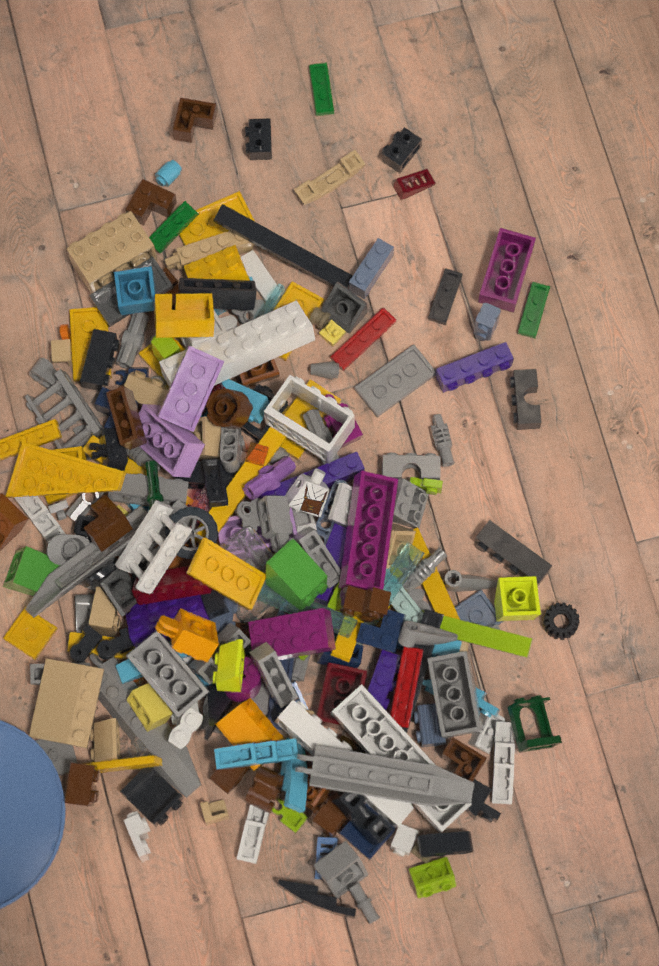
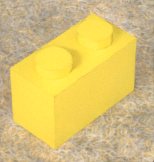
[126,683,173,732]

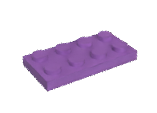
[157,345,224,432]

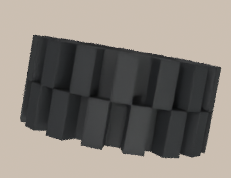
[543,602,580,640]

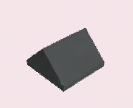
[321,282,367,333]

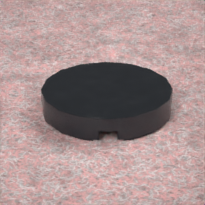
[81,560,117,588]

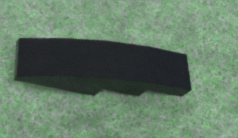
[278,880,356,919]

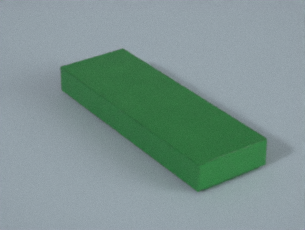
[309,62,334,116]
[149,201,199,254]
[518,281,550,339]

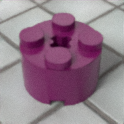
[224,657,261,702]

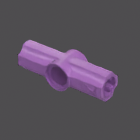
[243,456,296,500]

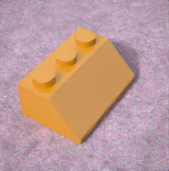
[216,698,285,771]

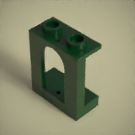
[507,695,562,753]

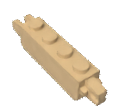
[165,231,255,272]

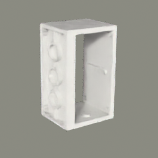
[264,375,355,464]

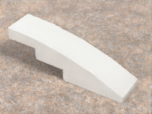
[14,496,65,543]
[492,721,515,804]
[237,805,269,864]

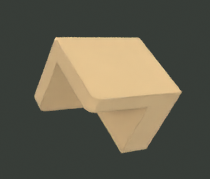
[51,339,73,367]
[200,800,230,825]

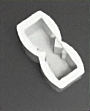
[169,708,203,750]

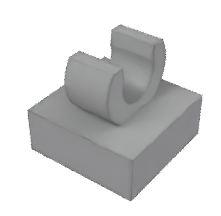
[48,499,69,521]

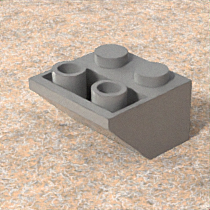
[393,478,429,528]

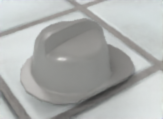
[47,534,90,565]

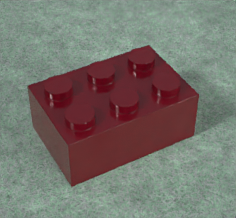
[317,662,367,731]

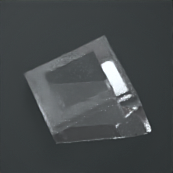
[127,736,149,758]

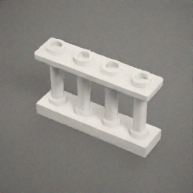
[115,500,192,594]

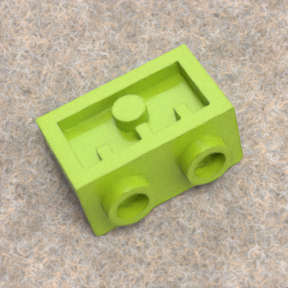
[409,857,456,899]

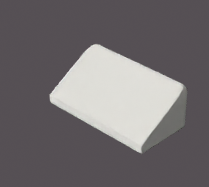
[468,714,505,754]

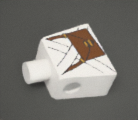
[285,468,329,518]

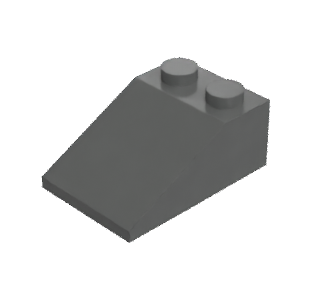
[98,568,137,616]

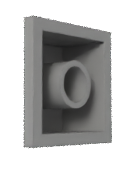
[313,841,369,899]

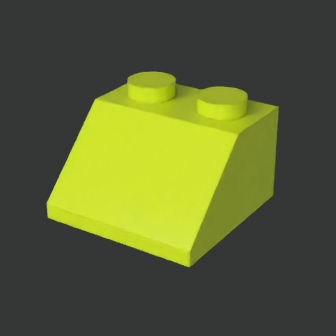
[494,576,541,621]
[213,639,245,692]

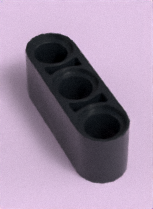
[417,831,474,857]

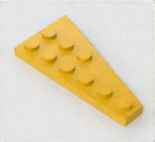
[5,442,126,498]

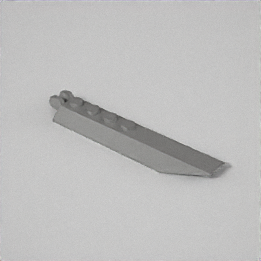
[25,505,149,618]
[82,653,201,798]
[295,745,474,806]

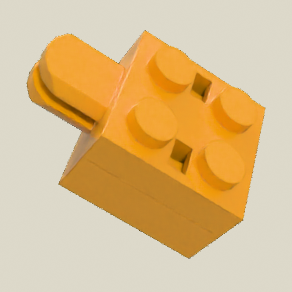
[155,608,219,663]

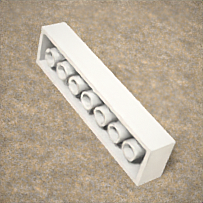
[159,300,315,387]
[331,684,471,833]
[275,700,414,828]

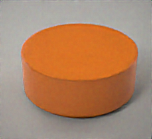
[59,324,71,341]

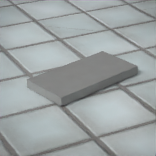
[354,344,436,418]

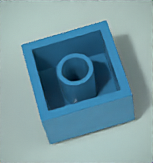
[114,266,157,315]

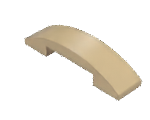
[294,150,366,205]

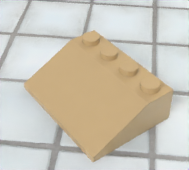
[29,659,104,749]

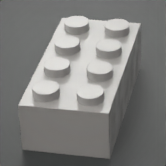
[127,630,209,717]
[427,651,484,739]

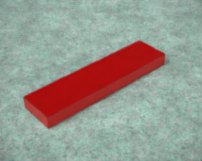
[330,307,397,371]
[390,647,424,728]

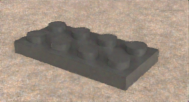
[89,257,173,327]

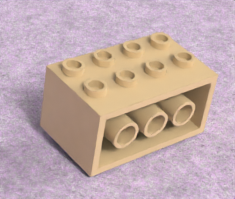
[66,211,157,294]

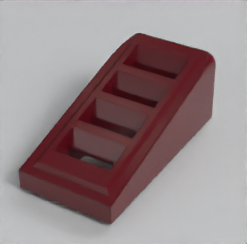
[393,169,436,200]

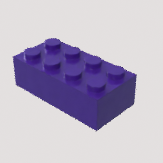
[126,595,211,647]

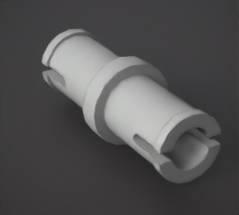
[348,883,380,924]

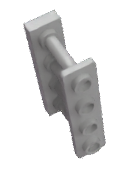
[25,369,103,449]

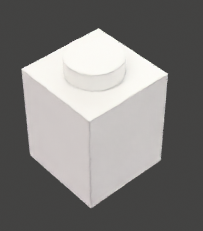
[390,824,418,857]

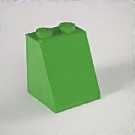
[266,538,328,611]
[3,546,61,596]

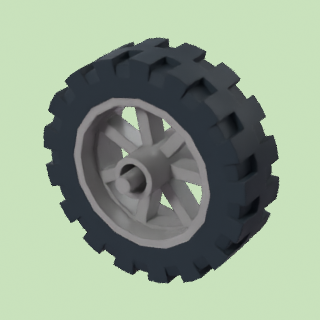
[165,507,218,559]

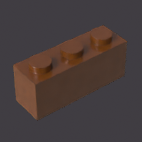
[106,386,147,450]

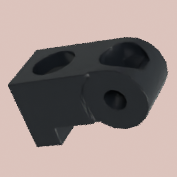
[70,624,103,663]
[97,628,135,660]

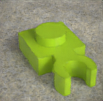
[410,477,443,495]
[272,799,308,834]

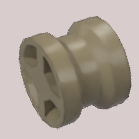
[309,307,331,330]

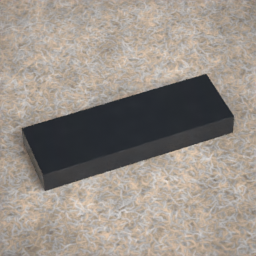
[428,268,463,325]
[202,458,228,507]

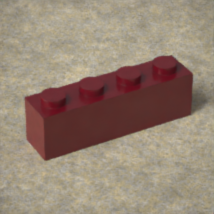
[132,566,212,605]

